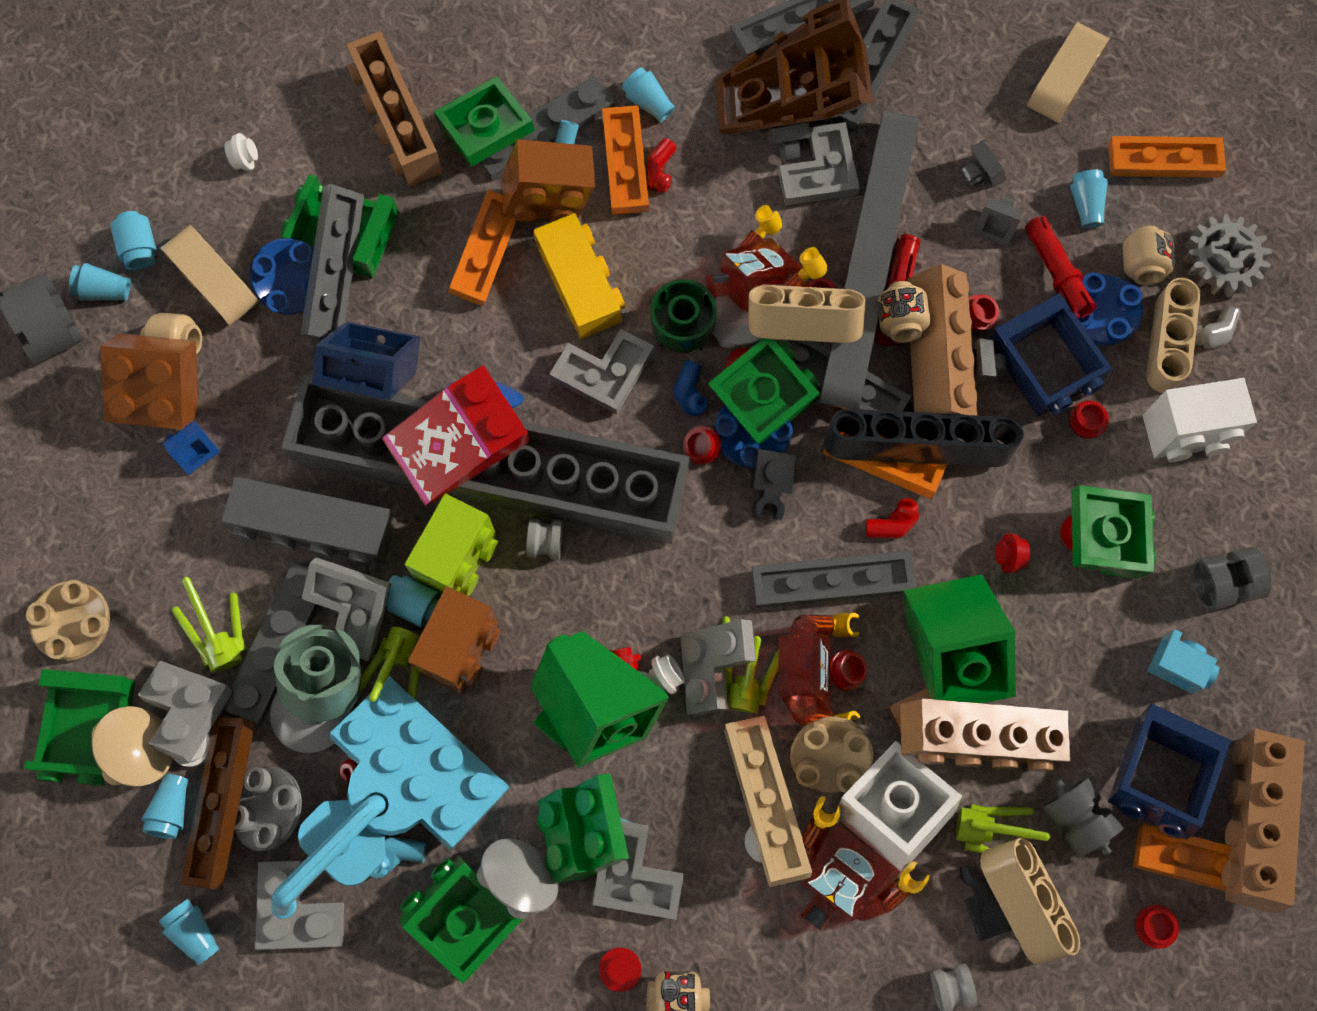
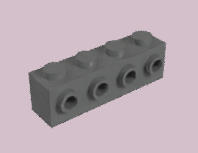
[221,476,396,567]

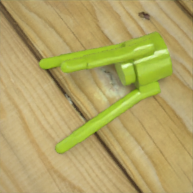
[172,576,247,673]
[722,616,789,714]
[360,626,420,702]
[955,804,1050,854]

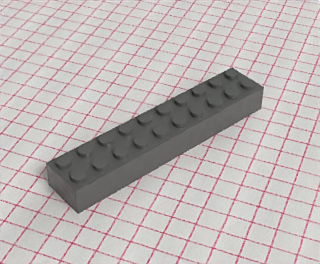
[281,375,690,544]

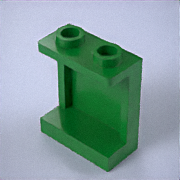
[281,174,399,278]
[23,669,136,786]

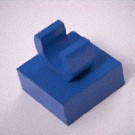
[162,421,220,475]

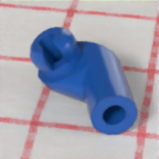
[673,360,708,416]

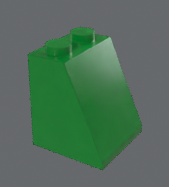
[904,574,1016,704]
[530,631,669,768]

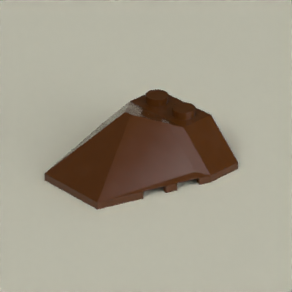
[716,0,874,135]

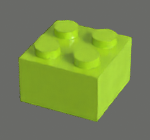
[404,493,498,596]

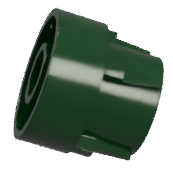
[650,279,717,353]

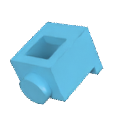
[1147,629,1220,694]

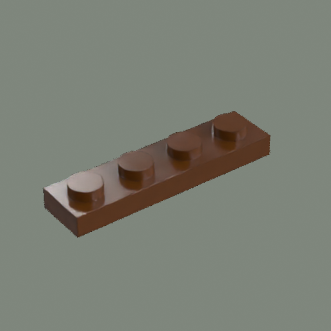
[180,717,255,890]

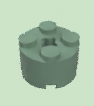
[274,625,361,725]

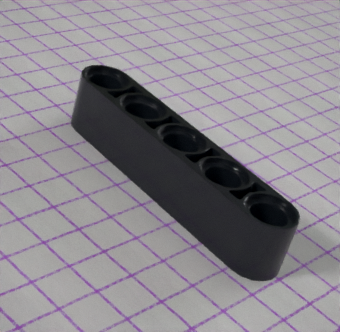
[823,409,1024,467]

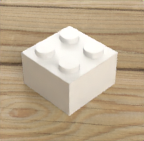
[1142,378,1257,462]
[838,741,962,873]

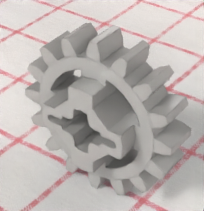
[1183,214,1272,297]

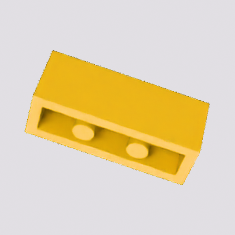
[533,213,625,340]

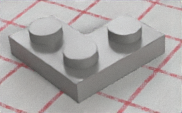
[778,122,860,206]
[549,329,654,415]
[302,558,392,661]
[680,619,756,715]
[138,661,233,763]
[593,821,684,920]
[255,861,344,950]

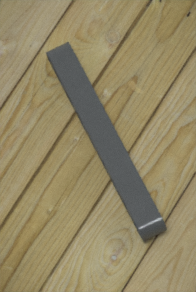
[819,110,920,409]

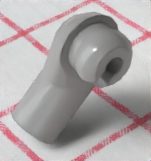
[1195,306,1241,349]

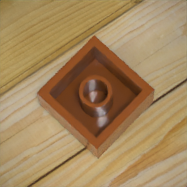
[501,139,595,222]
[100,334,198,430]
[408,586,501,695]

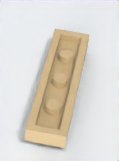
[724,716,812,887]

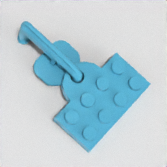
[271,676,509,919]

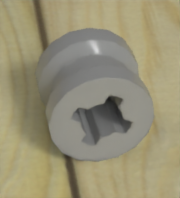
[527,518,563,560]
[930,963,977,1011]

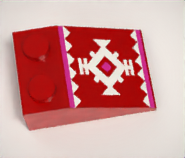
[382,365,529,506]

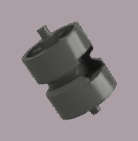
[1191,547,1271,610]
[1042,777,1124,858]

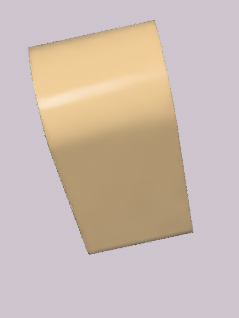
[1027,22,1110,123]
[160,225,259,326]
[1146,278,1200,393]
[748,285,866,343]
[980,837,1080,965]

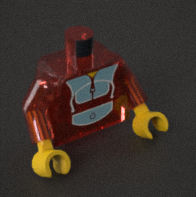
[706,205,827,312]
[778,613,860,726]
[800,796,929,932]

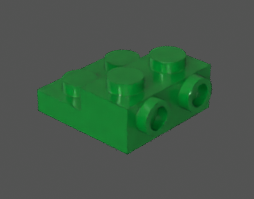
[433,76,535,167]
[708,338,821,446]
[1071,485,1156,579]
[537,774,629,883]
[398,855,523,984]

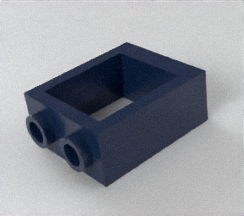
[989,293,1112,417]
[312,321,420,400]
[1107,703,1231,840]

